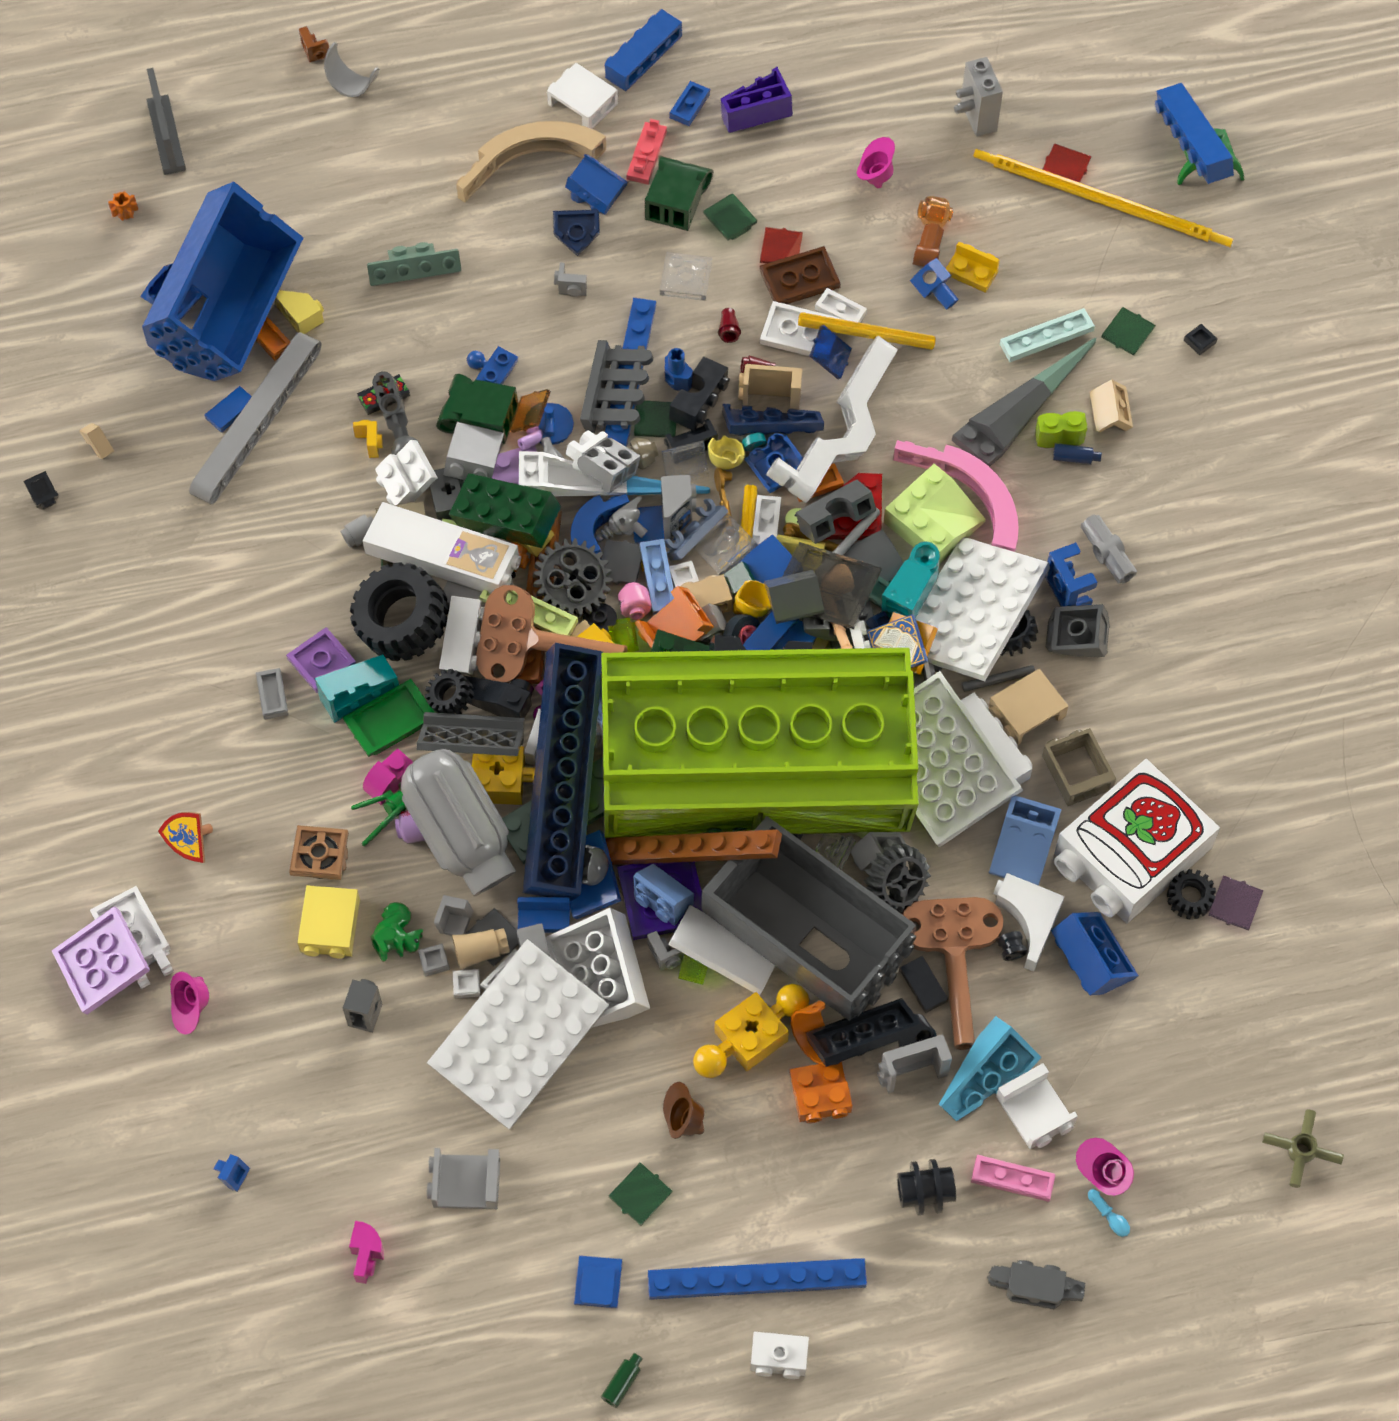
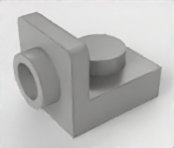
[647,931,684,970]

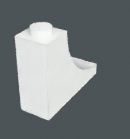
[993,873,1064,972]

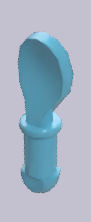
[1088,1189,1130,1237]

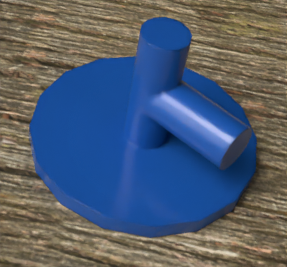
[526,403,574,445]

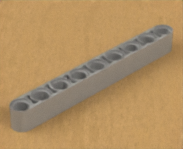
[189,332,322,504]

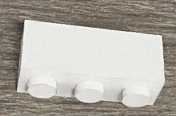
[439,596,485,676]

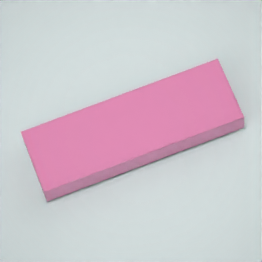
[971,1155,1056,1202]

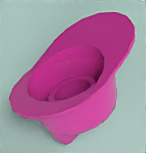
[857,137,895,188]
[170,971,209,1035]
[1076,1138,1134,1196]

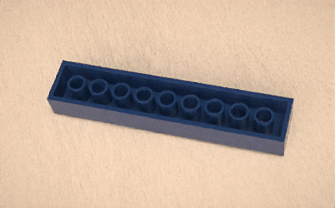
[522,642,603,902]

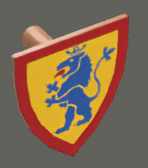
[158,812,213,863]

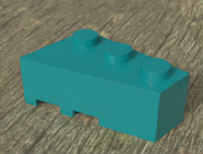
[315,654,399,723]

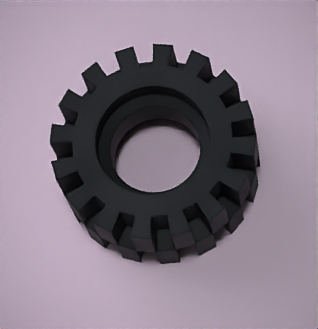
[425,669,474,714]
[1167,869,1216,920]

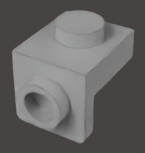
[554,263,587,296]

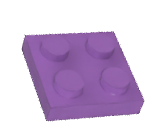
[286,627,356,693]

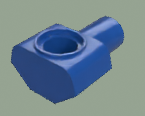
[910,258,959,310]
[665,348,693,392]

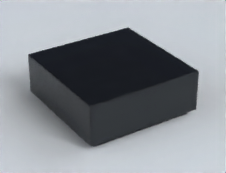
[1183,323,1218,356]

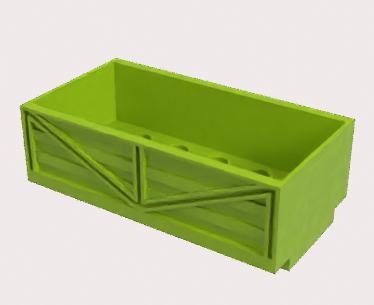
[601,648,919,838]

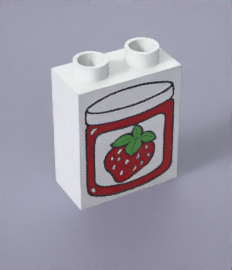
[1054,759,1220,924]

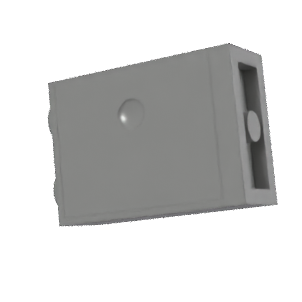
[954,57,1003,136]

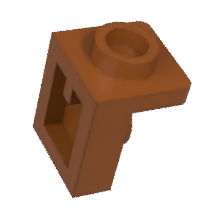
[299,26,329,62]

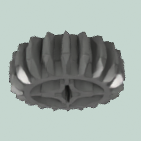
[864,844,931,913]

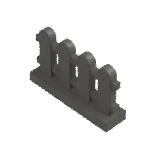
[580,340,654,433]

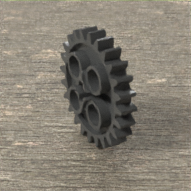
[532,538,613,617]

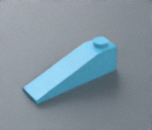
[939,1016,1041,1121]

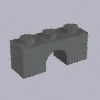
[796,479,876,544]

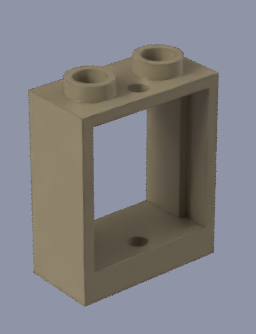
[1042,728,1116,806]

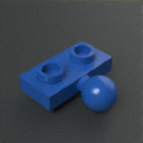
[467,346,518,384]

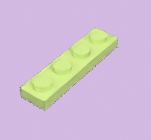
[479,590,578,636]

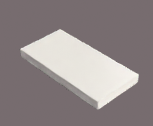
[668,905,775,995]

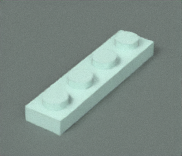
[1000,308,1095,362]

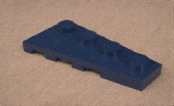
[722,404,824,436]

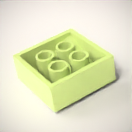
[883,464,986,564]

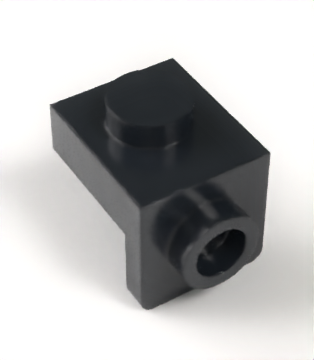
[23,471,59,509]

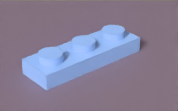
[639,539,674,614]

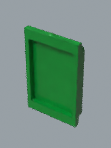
[343,679,435,757]

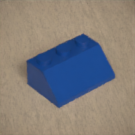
[1051,912,1139,996]

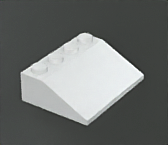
[546,908,650,1027]

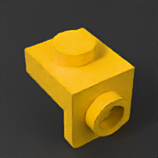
[353,420,383,458]

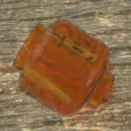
[917,196,953,227]

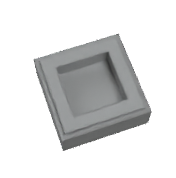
[418,943,450,976]

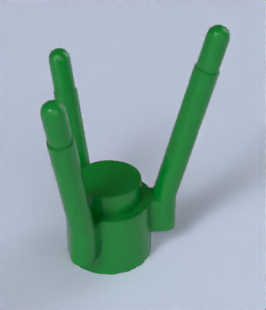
[351,790,407,846]

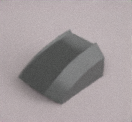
[1045,604,1110,657]

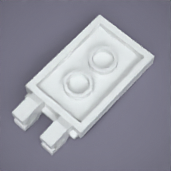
[90,886,174,989]

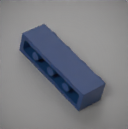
[604,9,682,91]

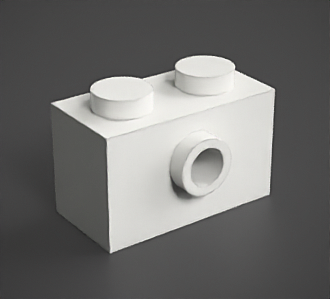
[750,1332,809,1379]

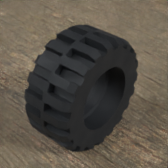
[350,562,449,661]

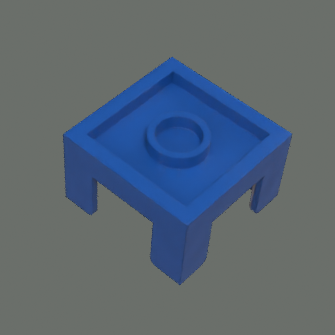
[1045,542,1098,607]

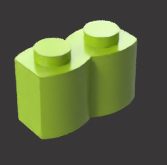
[1035,411,1088,448]

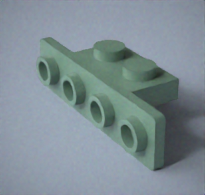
[367,242,462,286]

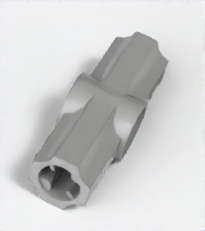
[1081,514,1137,584]

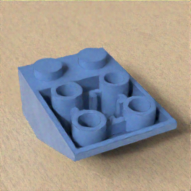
[989,795,1061,886]

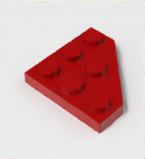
[826,473,882,540]

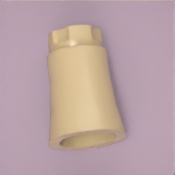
[452,928,510,970]

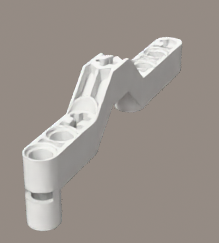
[766,336,897,503]

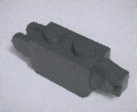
[987,1260,1085,1309]

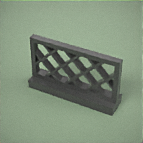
[146,68,186,175]
[417,712,525,756]

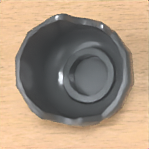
[582,845,609,886]

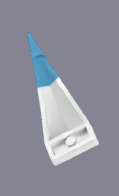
[519,451,710,496]

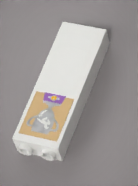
[363,502,521,594]

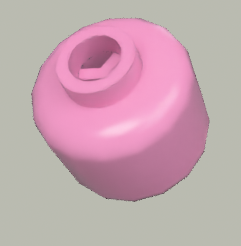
[618,582,652,620]

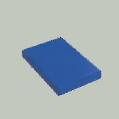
[570,830,622,920]

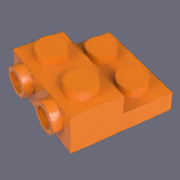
[789,1061,852,1123]

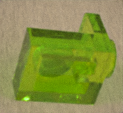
[608,617,639,652]
[678,954,708,985]

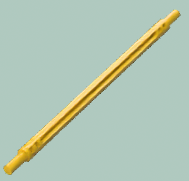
[973,149,1234,247]

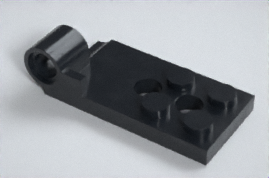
[806,998,937,1067]

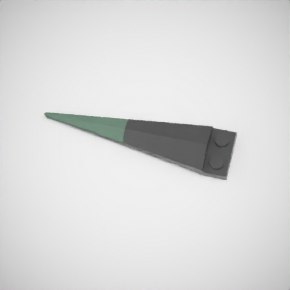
[951,338,1096,467]

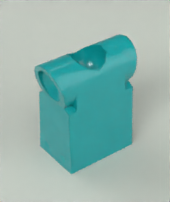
[881,541,940,619]

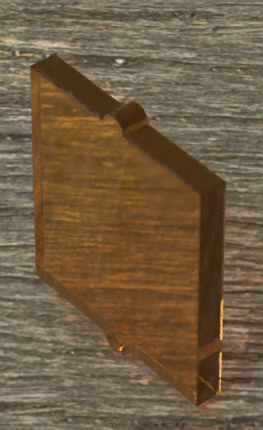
[509,389,551,433]

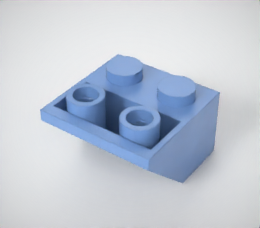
[633,864,694,926]

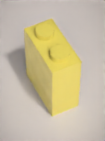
[298,885,360,959]

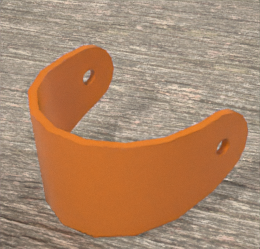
[791,1001,832,1066]

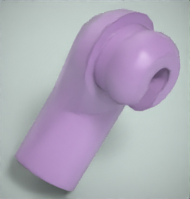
[518,425,543,450]

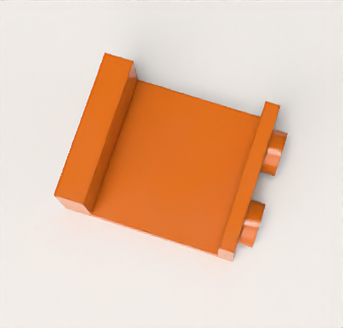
[635,586,714,648]

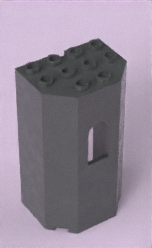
[702,816,916,1021]

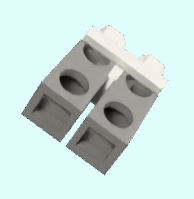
[566,431,641,494]

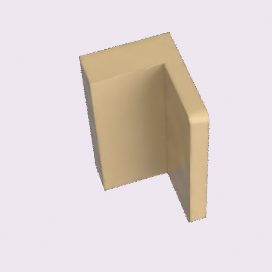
[1090,379,1133,432]

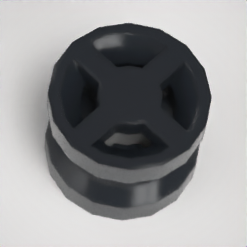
[997,931,1028,961]

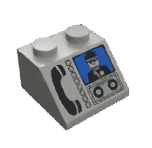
[661,475,696,541]

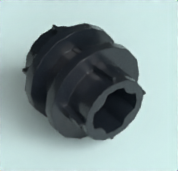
[897,1159,956,1216]

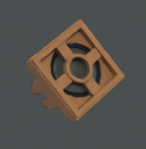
[289,825,349,880]

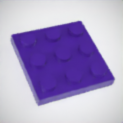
[617,862,706,941]

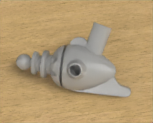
[595,496,648,542]

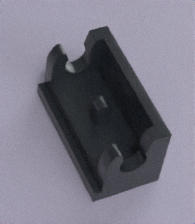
[664,418,718,463]

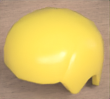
[708,435,745,470]

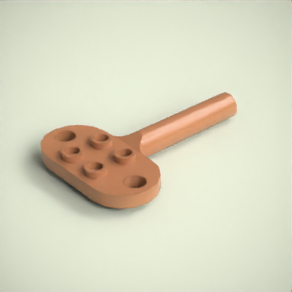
[476,585,627,683]
[903,897,1003,1050]

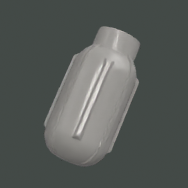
[401,749,516,896]

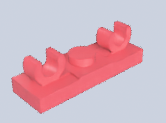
[627,119,667,185]

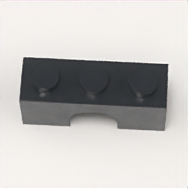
[669,356,730,431]

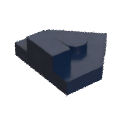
[553,209,600,256]

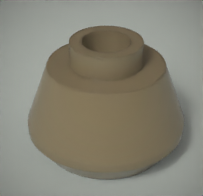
[630,438,658,470]

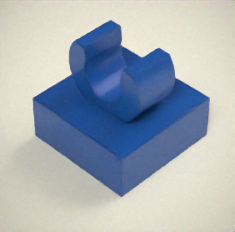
[213,1154,250,1192]

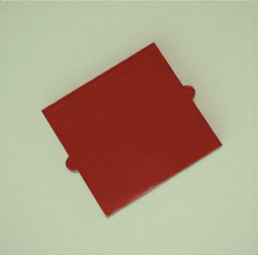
[1042,143,1091,183]
[760,227,803,264]

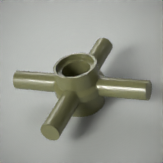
[1262,1109,1344,1188]

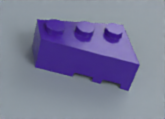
[720,67,793,133]

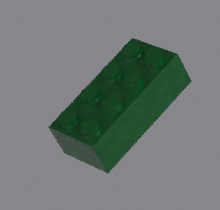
[449,473,561,548]

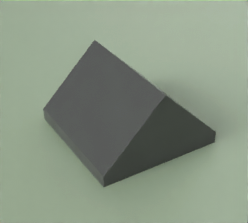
[764,570,824,624]

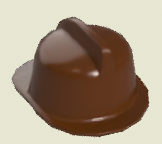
[663,1081,704,1139]

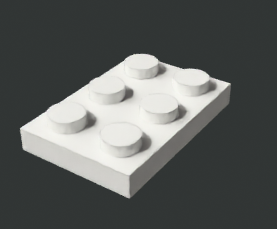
[760,301,840,361]

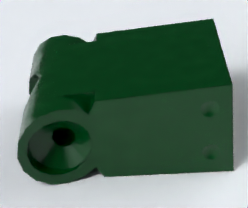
[645,156,714,231]
[436,374,519,444]

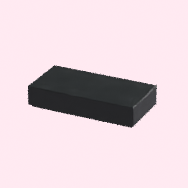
[900,956,948,1013]

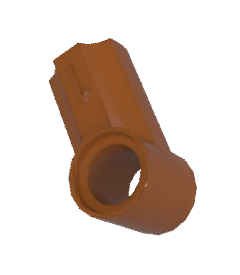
[913,223,944,267]

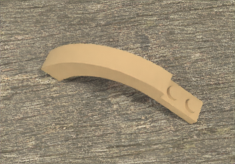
[456,121,606,202]

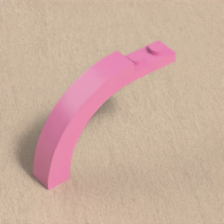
[893,440,1019,552]

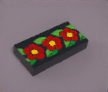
[357,374,410,415]

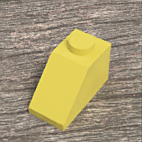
[274,290,324,334]

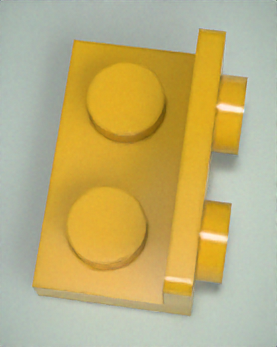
[946,242,1000,293]

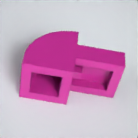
[363,748,413,805]
[349,1221,384,1284]

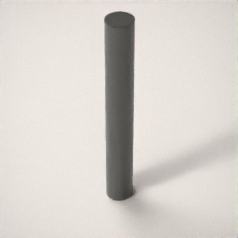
[961,665,1035,692]

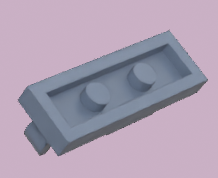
[664,498,729,561]

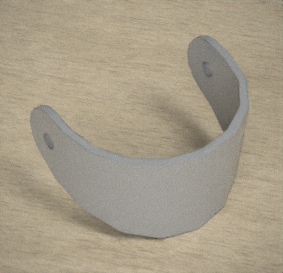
[324,42,380,97]

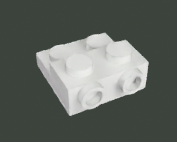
[375,440,438,505]

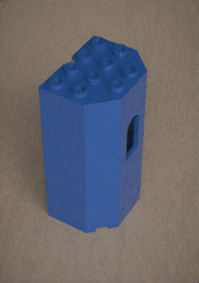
[142,181,304,381]

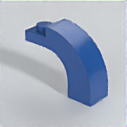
[571,494,630,560]

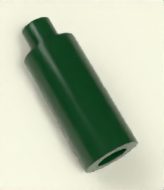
[601,1353,643,1408]

